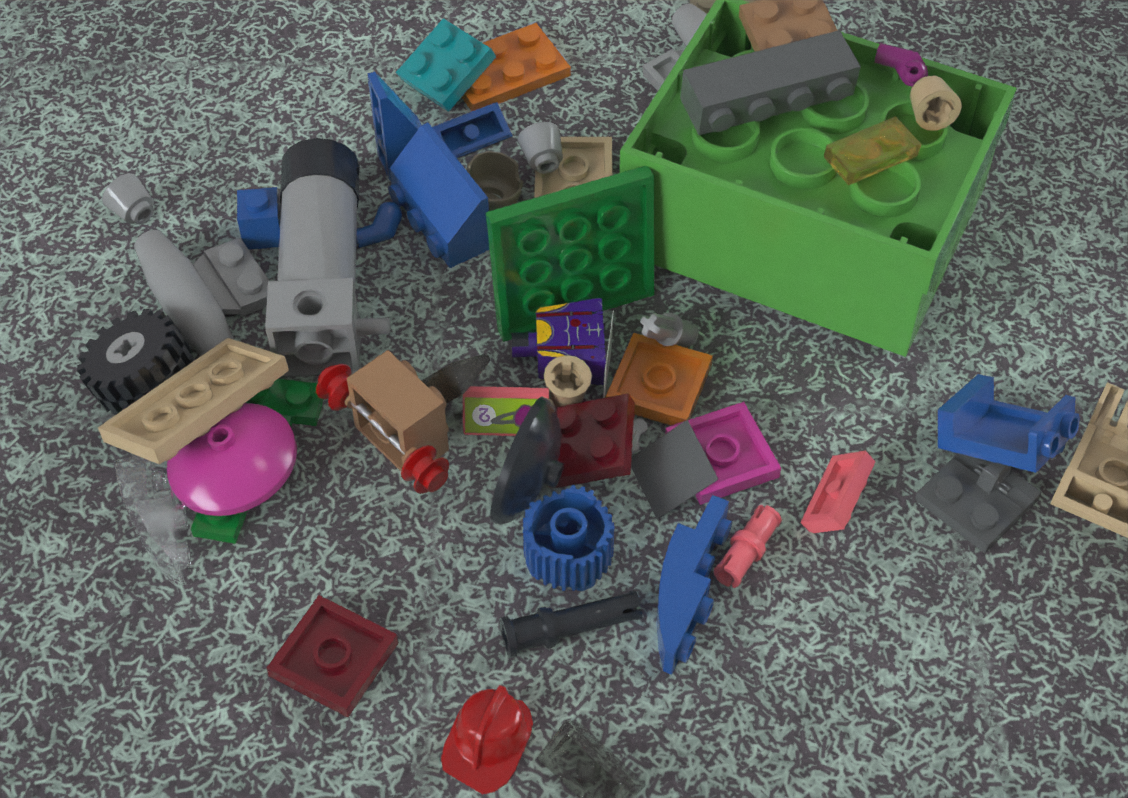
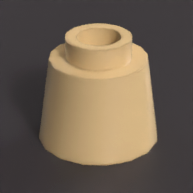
[910,76,962,131]
[544,355,592,407]

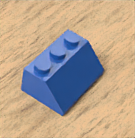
[388,123,489,268]

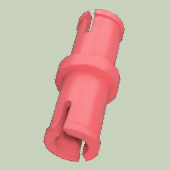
[713,505,782,588]

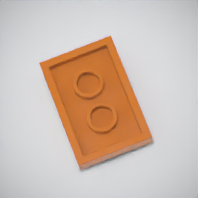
[462,23,571,111]

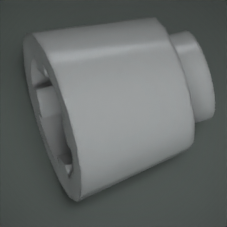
[518,122,563,174]
[102,173,154,224]

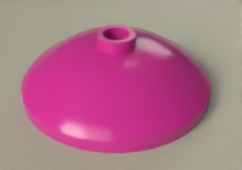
[167,403,297,516]

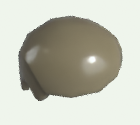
[466,151,523,211]

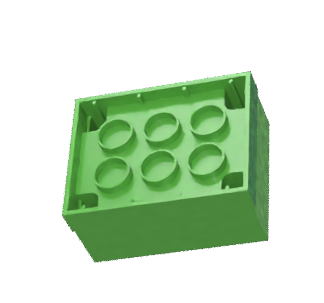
[619,0,1017,357]

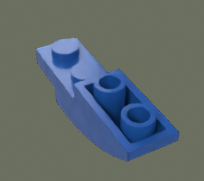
[657,495,732,675]

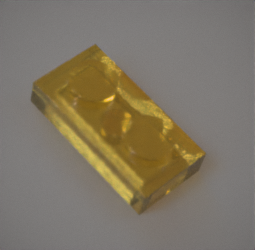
[824,116,921,185]

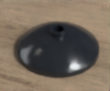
[490,396,565,525]

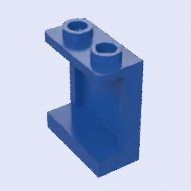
[938,374,1080,473]

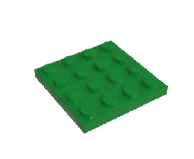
[486,166,654,342]

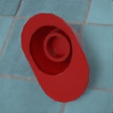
[441,685,533,794]

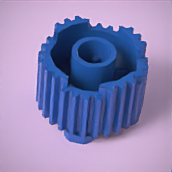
[523,485,615,591]

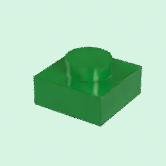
[191,510,248,544]

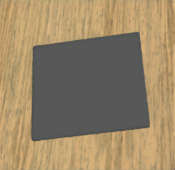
[631,420,718,519]

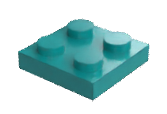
[395,18,497,112]

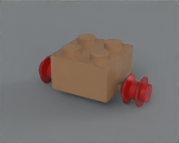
[316,350,449,494]

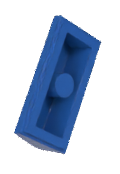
[432,102,512,158]

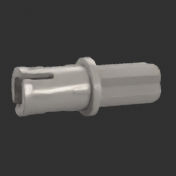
[640,313,699,347]

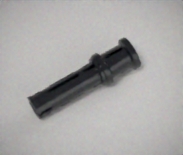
[499,590,642,658]

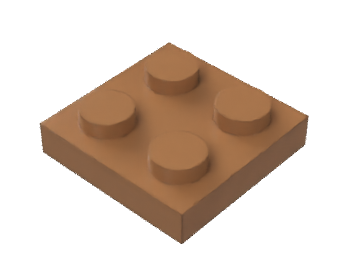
[739,0,838,52]

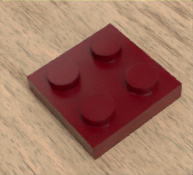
[548,393,635,488]
[266,595,399,718]

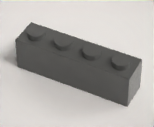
[680,30,861,135]

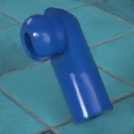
[356,202,402,248]

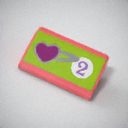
[463,386,549,436]

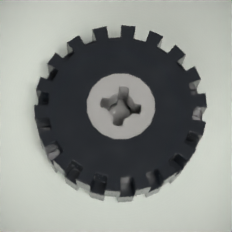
[77,309,194,415]

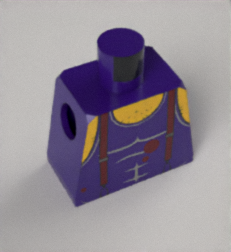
[512,298,606,385]

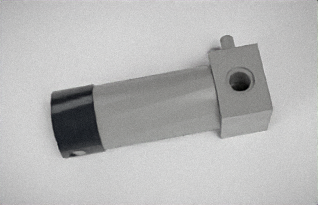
[265,138,391,378]

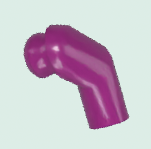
[874,43,928,87]

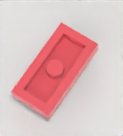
[800,450,875,533]

